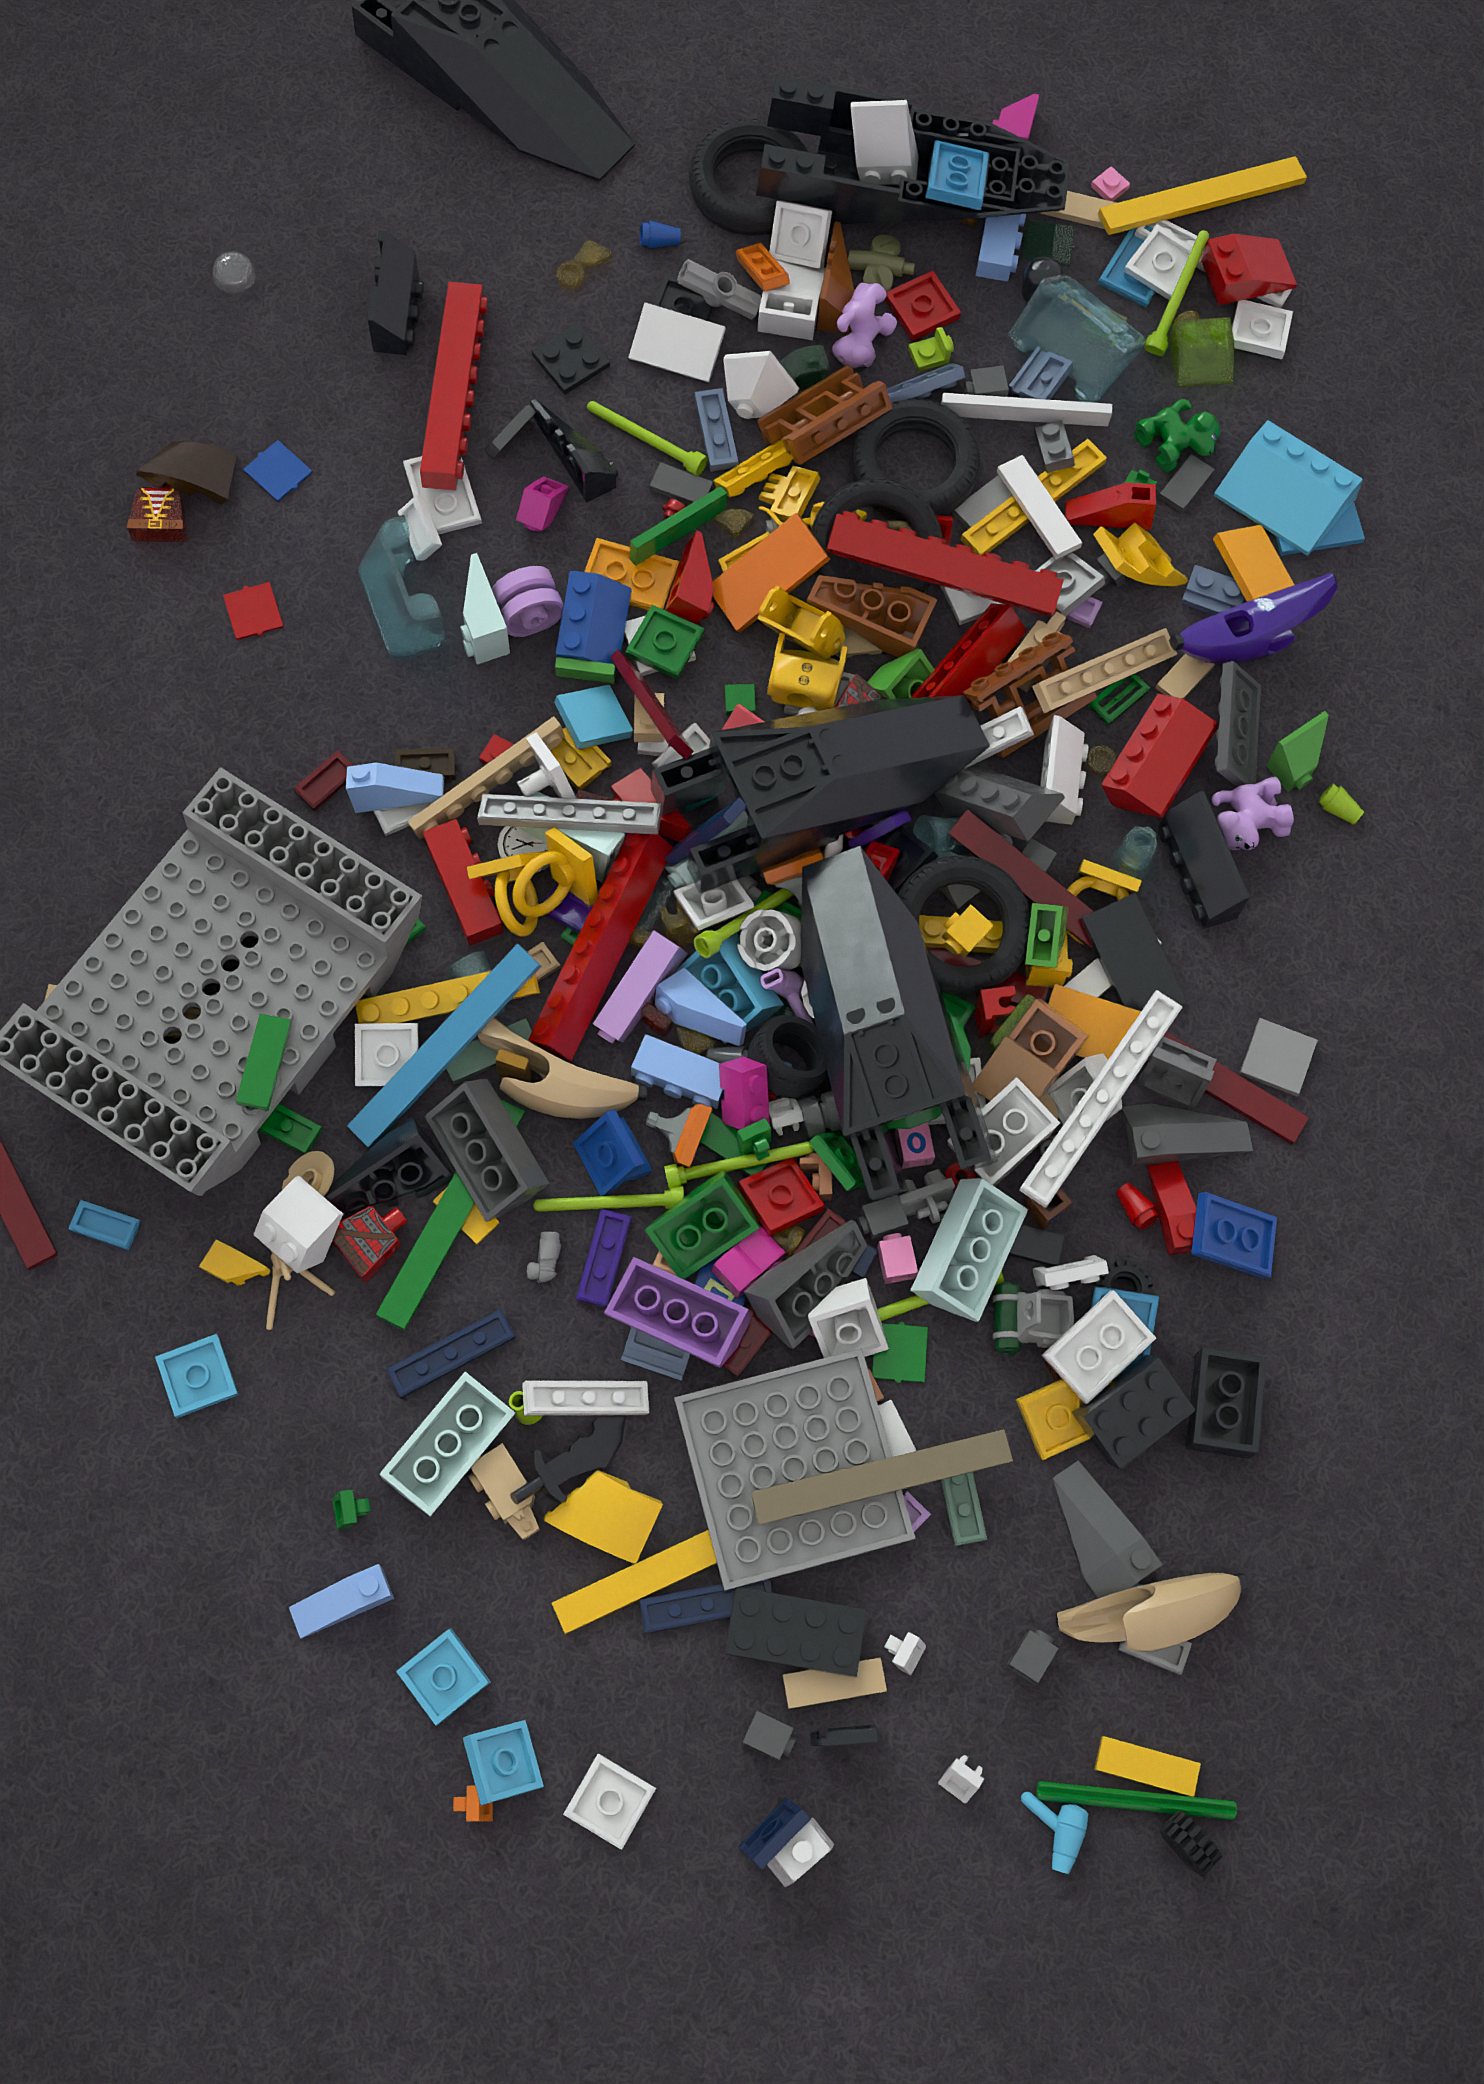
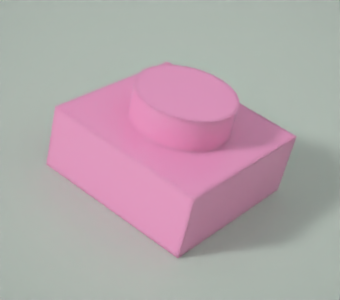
[1091,167,1130,202]

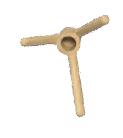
[266,1251,335,1330]

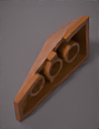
[817,221,854,335]
[806,575,938,658]

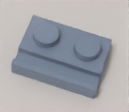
[1009,346,1073,400]
[1181,565,1245,615]
[621,1327,691,1380]

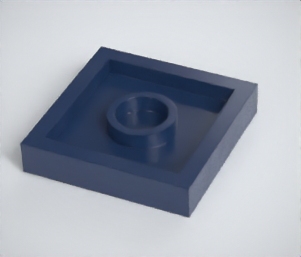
[738,1797,811,1870]

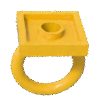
[513,827,598,918]
[467,851,548,937]
[1067,859,1142,947]

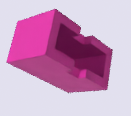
[719,1057,770,1130]

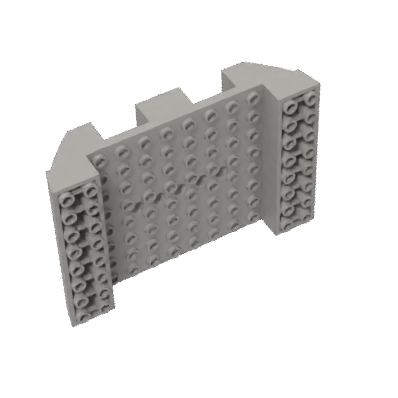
[0,767,422,1196]

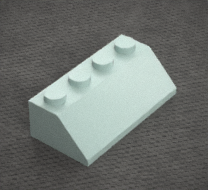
[910,1178,1028,1322]
[380,1372,516,1517]

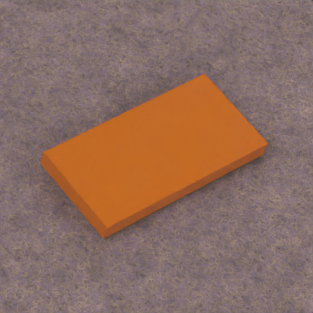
[713,513,830,633]

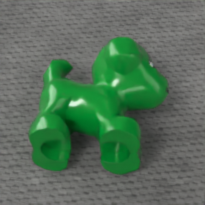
[1134,399,1221,473]

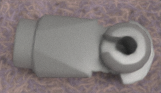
[527,1232,562,1283]

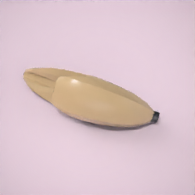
[478,1017,647,1119]
[1055,1573,1248,1652]

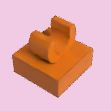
[453,1785,493,1822]

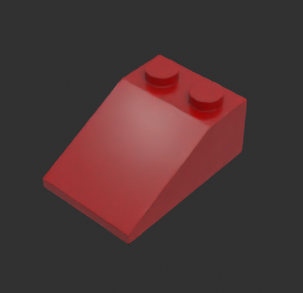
[1201,234,1297,305]

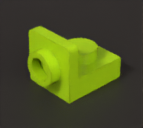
[908,327,954,372]

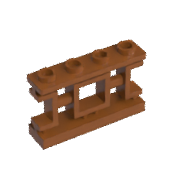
[758,365,892,465]
[963,632,1097,758]

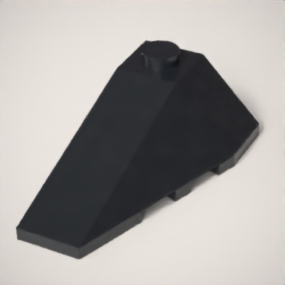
[530,399,618,503]

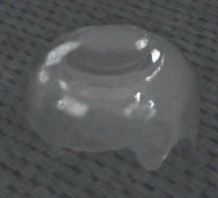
[212,251,256,295]

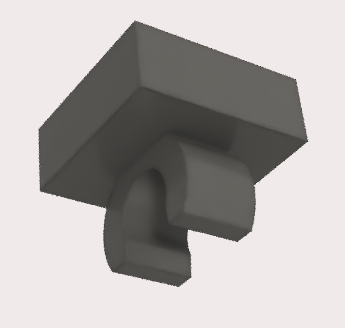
[1097,553,1126,589]

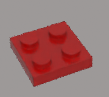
[884,270,961,341]
[738,1158,825,1237]

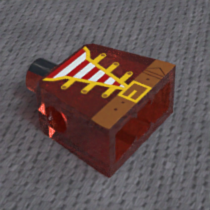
[127,482,188,542]

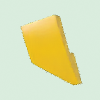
[199,1240,271,1286]

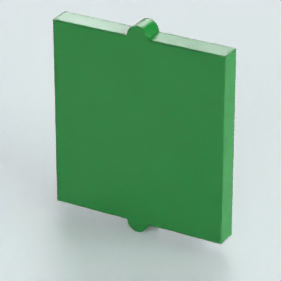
[872,1322,928,1384]

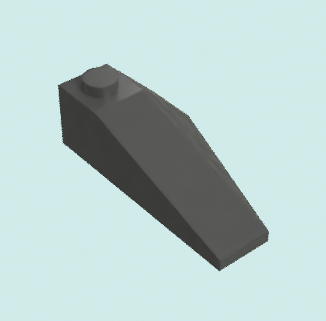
[1121,1103,1253,1167]
[744,1220,867,1349]
[1052,1461,1163,1599]

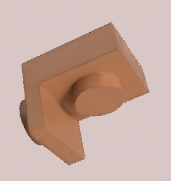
[799,1153,832,1201]

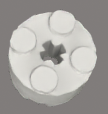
[738,910,801,972]

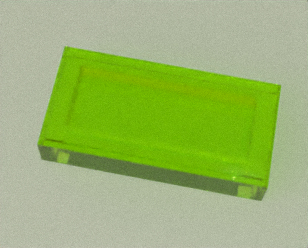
[988,994,1036,1050]

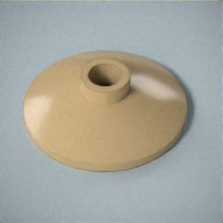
[282,1151,334,1197]

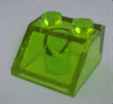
[1169,317,1234,387]

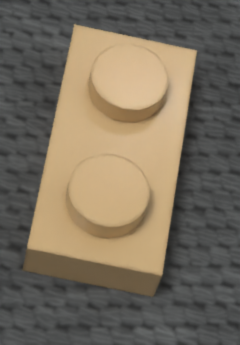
[634,693,664,742]

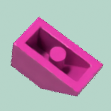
[992,94,1039,141]
[516,476,570,531]

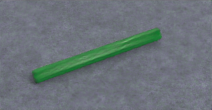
[1036,1781,1237,1820]

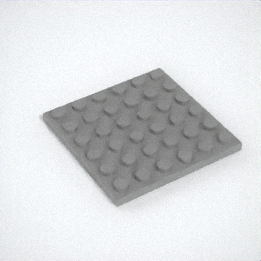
[674,1348,916,1591]

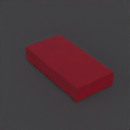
[293,750,354,811]

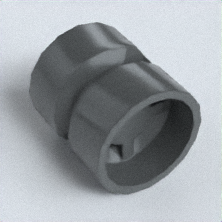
[797,1090,842,1139]

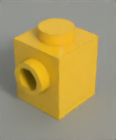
[942,905,994,958]
[1025,946,1073,988]

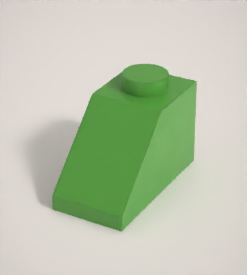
[1025,903,1068,968]

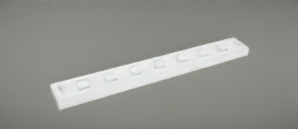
[1019,990,1182,1208]

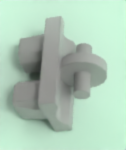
[898,1169,955,1224]

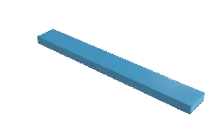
[347,944,542,1148]

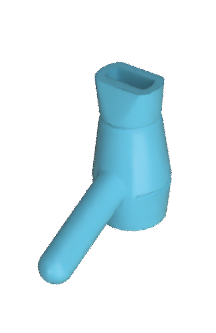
[1021,1792,1088,1874]

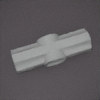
[677,259,762,320]

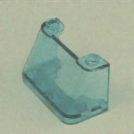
[1008,275,1146,403]
[358,515,447,661]

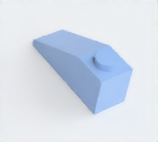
[346,763,444,813]
[654,968,747,1046]
[289,1564,394,1639]

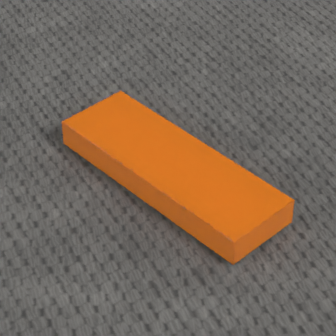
[736,243,790,291]

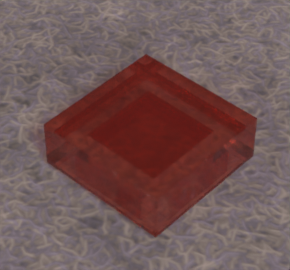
[641,1002,672,1037]

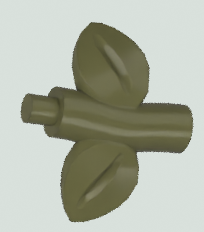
[848,235,915,292]

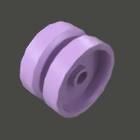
[492,566,564,637]

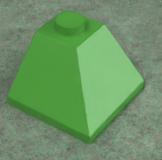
[867,649,934,699]
[1266,711,1329,792]

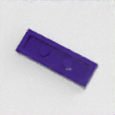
[576,1209,632,1308]

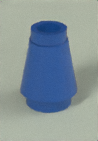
[639,220,681,249]

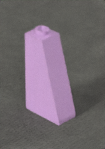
[593,931,688,1044]

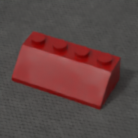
[1101,694,1218,818]

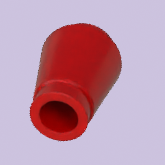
[1116,1182,1160,1230]

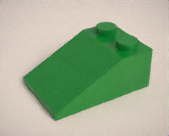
[645,1169,760,1279]

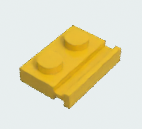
[550,727,612,792]

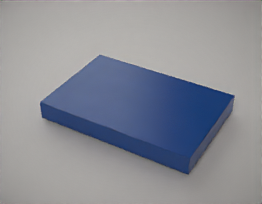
[1191,1192,1277,1278]

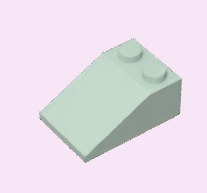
[460,553,510,664]

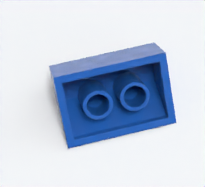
[556,571,632,673]

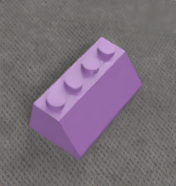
[604,1257,751,1368]

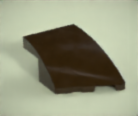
[136,441,237,505]

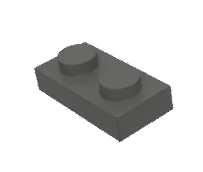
[1035,421,1075,473]

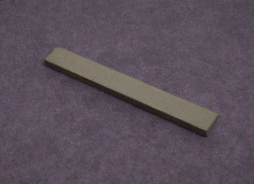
[751,1429,1013,1526]

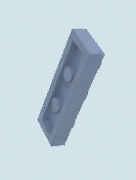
[887,363,965,402]
[694,388,738,472]

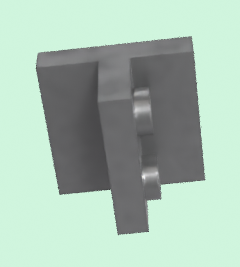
[1136,1037,1217,1111]

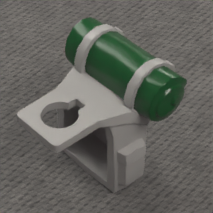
[993,1282,1074,1355]

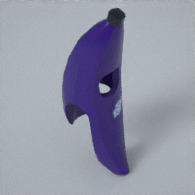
[1169,573,1338,664]

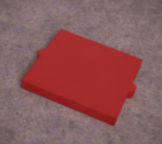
[223,582,283,640]

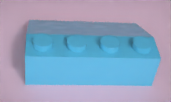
[1214,420,1363,556]

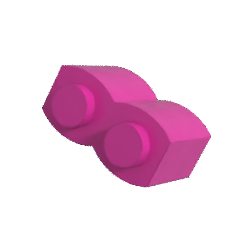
[711,1225,786,1299]

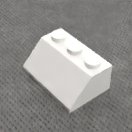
[1040,715,1088,825]

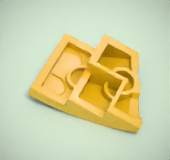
[1093,522,1189,586]
[544,1470,663,1564]

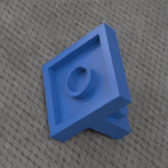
[573,1110,652,1196]

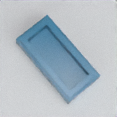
[68,1200,141,1251]

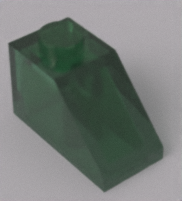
[779,344,830,391]

